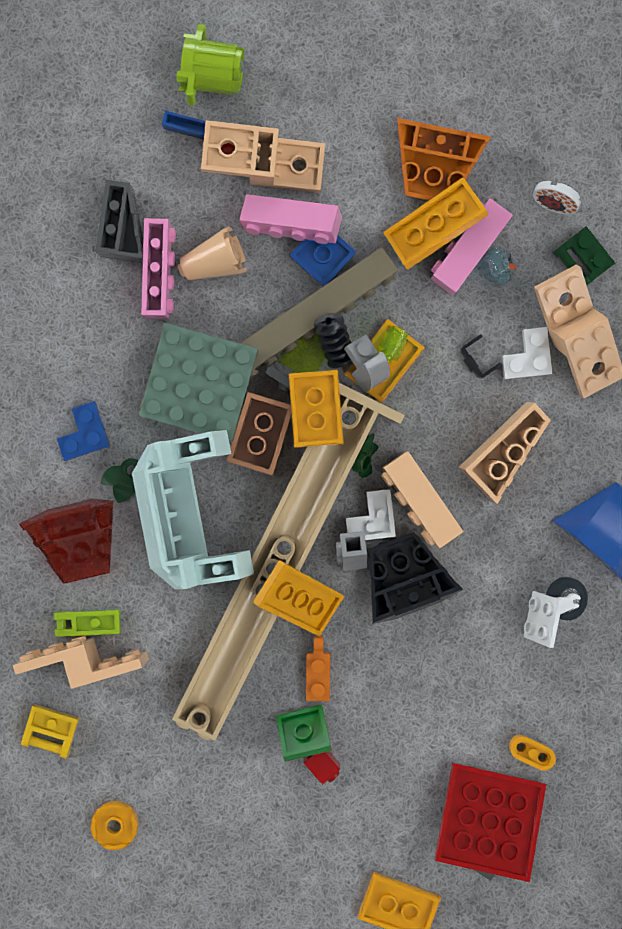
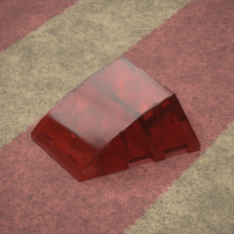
[19,499,114,584]

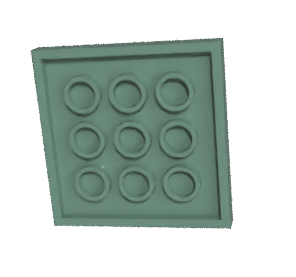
[139,323,258,442]

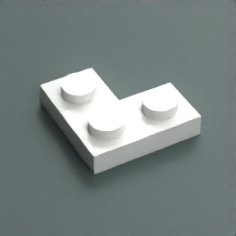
[501,327,552,380]
[346,489,396,540]

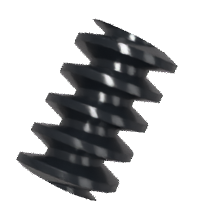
[314,313,352,368]

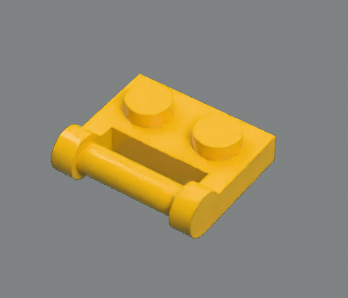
[21,704,80,759]

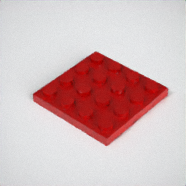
[434,762,547,882]

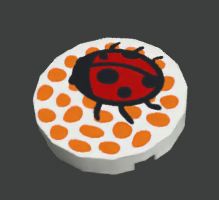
[533,181,581,215]

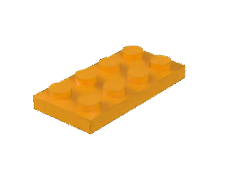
[383,177,489,270]
[253,560,345,636]

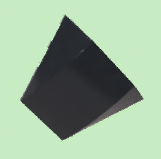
[369,532,463,624]

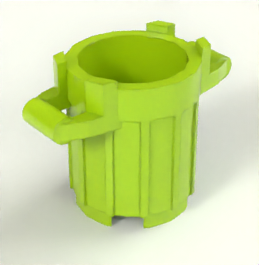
[177,24,245,106]

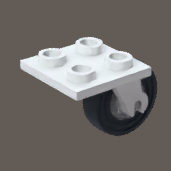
[524,577,588,648]

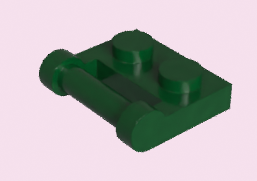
[552,226,615,285]

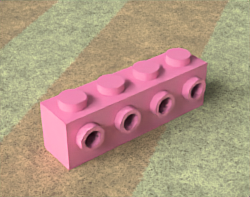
[239,194,342,244]
[430,198,513,296]
[141,218,176,320]

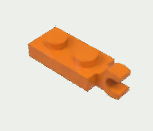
[306,635,330,701]

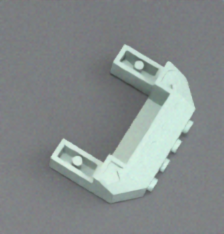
[132,430,254,589]

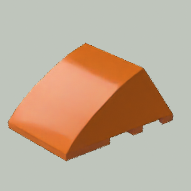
[397,118,491,200]

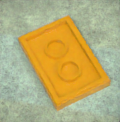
[344,319,425,403]
[289,370,343,448]
[358,872,441,929]

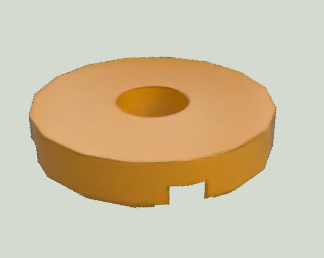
[90,801,139,850]

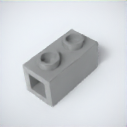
[336,531,367,571]

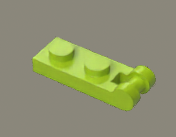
[54,609,121,637]

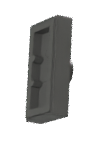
[265,366,290,395]

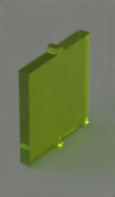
[279,334,325,373]

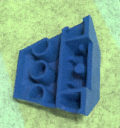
[552,482,622,580]

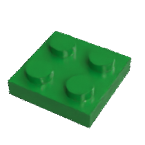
[276,704,332,762]

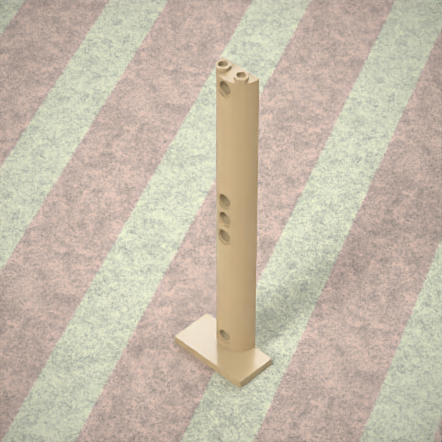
[172,383,405,741]

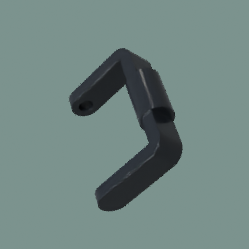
[460,334,502,379]

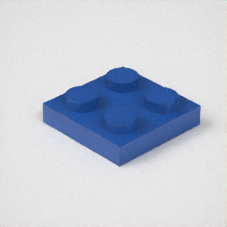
[290,236,356,287]

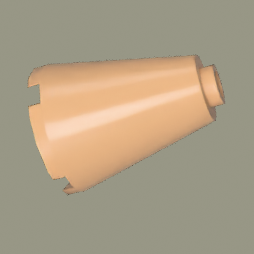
[178,227,247,280]

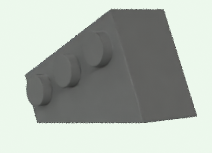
[95,180,143,263]

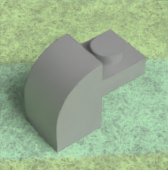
[344,334,390,394]

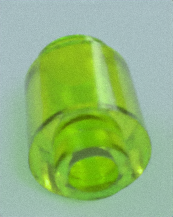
[377,326,409,363]

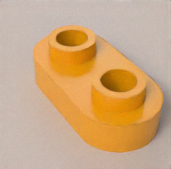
[509,734,556,771]

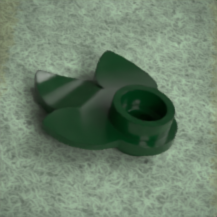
[352,433,379,478]
[101,458,139,503]

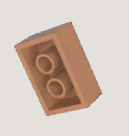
[226,392,292,476]

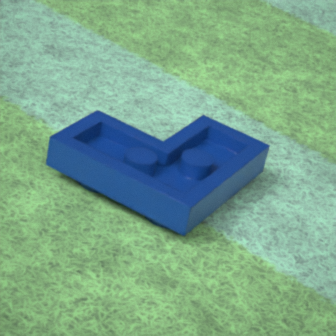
[57,401,110,461]

